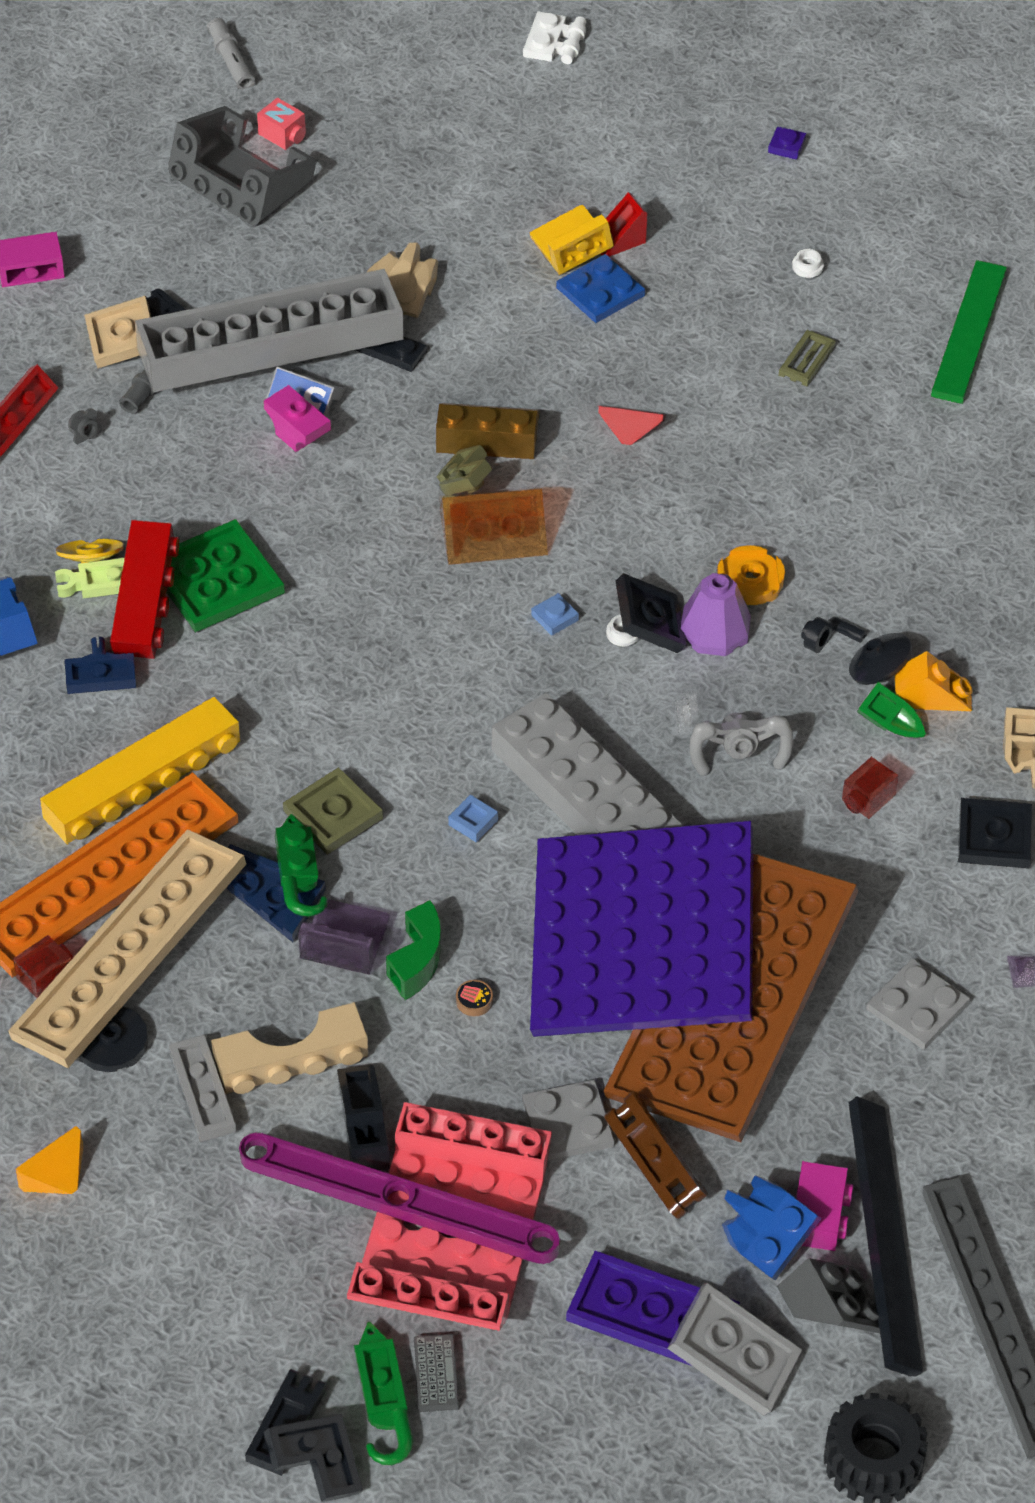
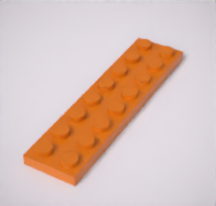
[0,772,238,978]

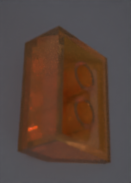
[439,487,548,565]

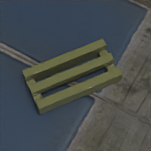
[778,330,836,387]

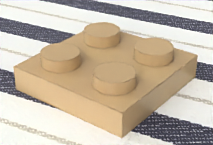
[84,296,151,369]

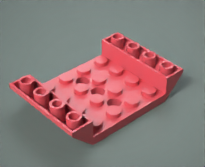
[347,1102,552,1331]

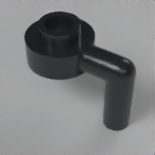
[801,617,867,653]

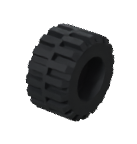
[824,1393,928,1503]

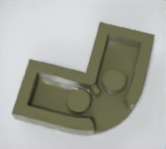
[436,445,492,495]

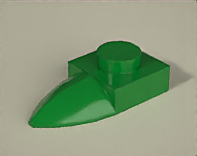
[857,682,926,738]

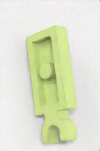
[55,558,125,598]

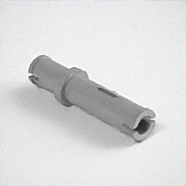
[207,18,255,90]

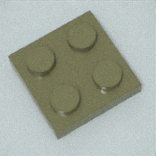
[283,767,383,855]

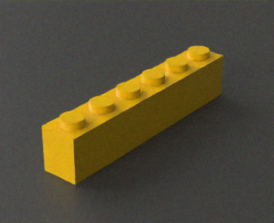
[40,697,240,844]

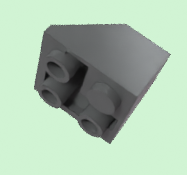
[777,1258,880,1333]

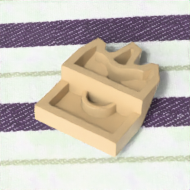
[367,243,438,318]
[1003,707,1035,789]

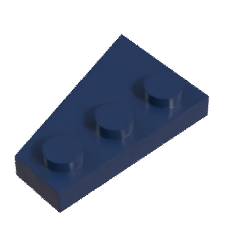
[226,844,326,943]

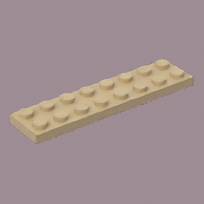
[8,829,246,1068]

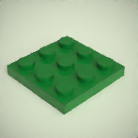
[166,519,285,633]

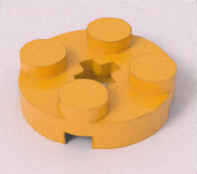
[717,545,785,605]

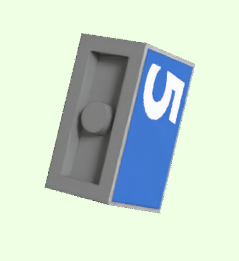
[266,367,345,417]

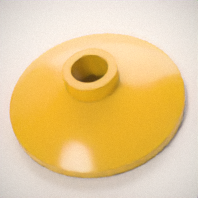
[56,539,123,563]

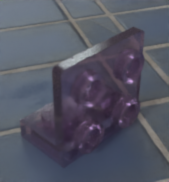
[298,899,390,975]

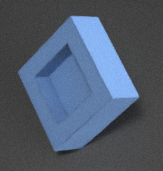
[531,593,579,636]
[448,795,498,842]

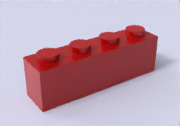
[110,520,179,659]

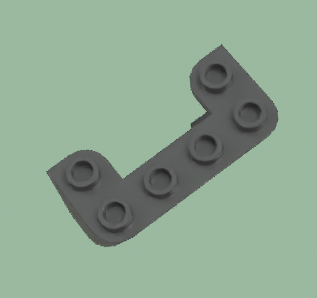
[168,106,317,226]

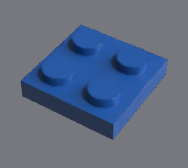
[556,254,645,323]

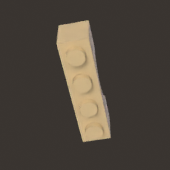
[211,1002,368,1094]

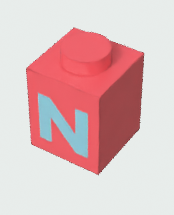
[257,97,306,150]

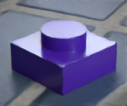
[768,126,806,160]

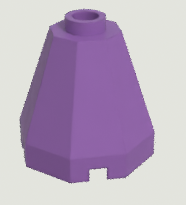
[681,573,751,656]

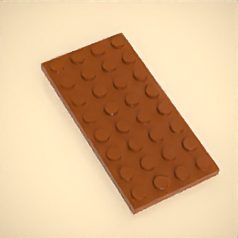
[604,854,859,1142]

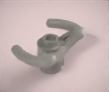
[689,713,793,776]

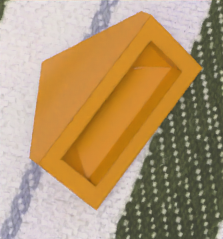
[16,1126,84,1194]

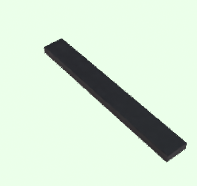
[848,1096,923,1377]

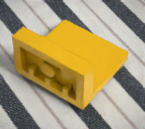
[530,205,613,275]

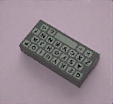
[414,1334,458,1412]

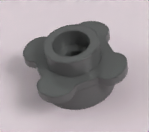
[68,408,102,445]

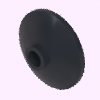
[849,633,913,685]

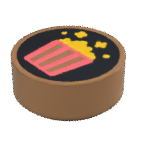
[456,980,493,1016]

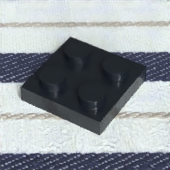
[615,573,686,653]
[958,798,1032,869]

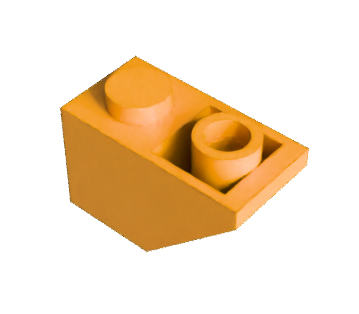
[895,651,973,711]

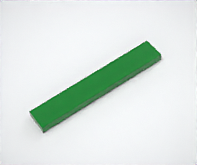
[931,260,1007,404]

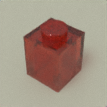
[842,756,899,819]
[13,935,73,998]

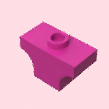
[263,385,331,452]

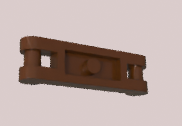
[604,1091,708,1219]

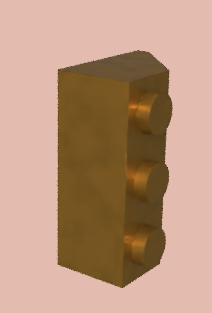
[436,403,539,459]

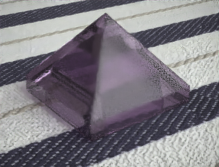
[1007,954,1035,988]

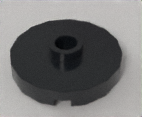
[79,1006,148,1073]

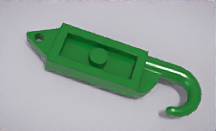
[275,814,328,917]
[354,1322,413,1465]

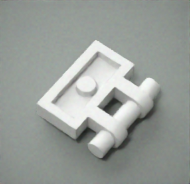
[523,11,586,64]

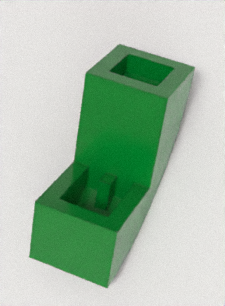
[386,900,441,1000]

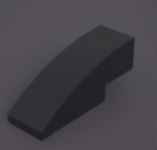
[337,1065,390,1171]

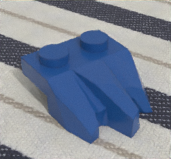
[722,1175,822,1280]

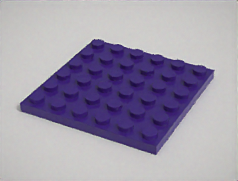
[530,821,753,1037]

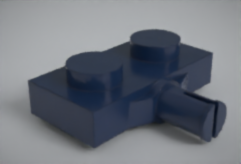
[64,636,136,694]

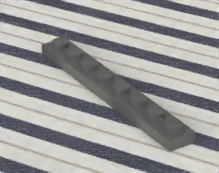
[922,1177,1035,1458]

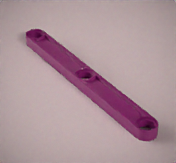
[239,1133,560,1264]

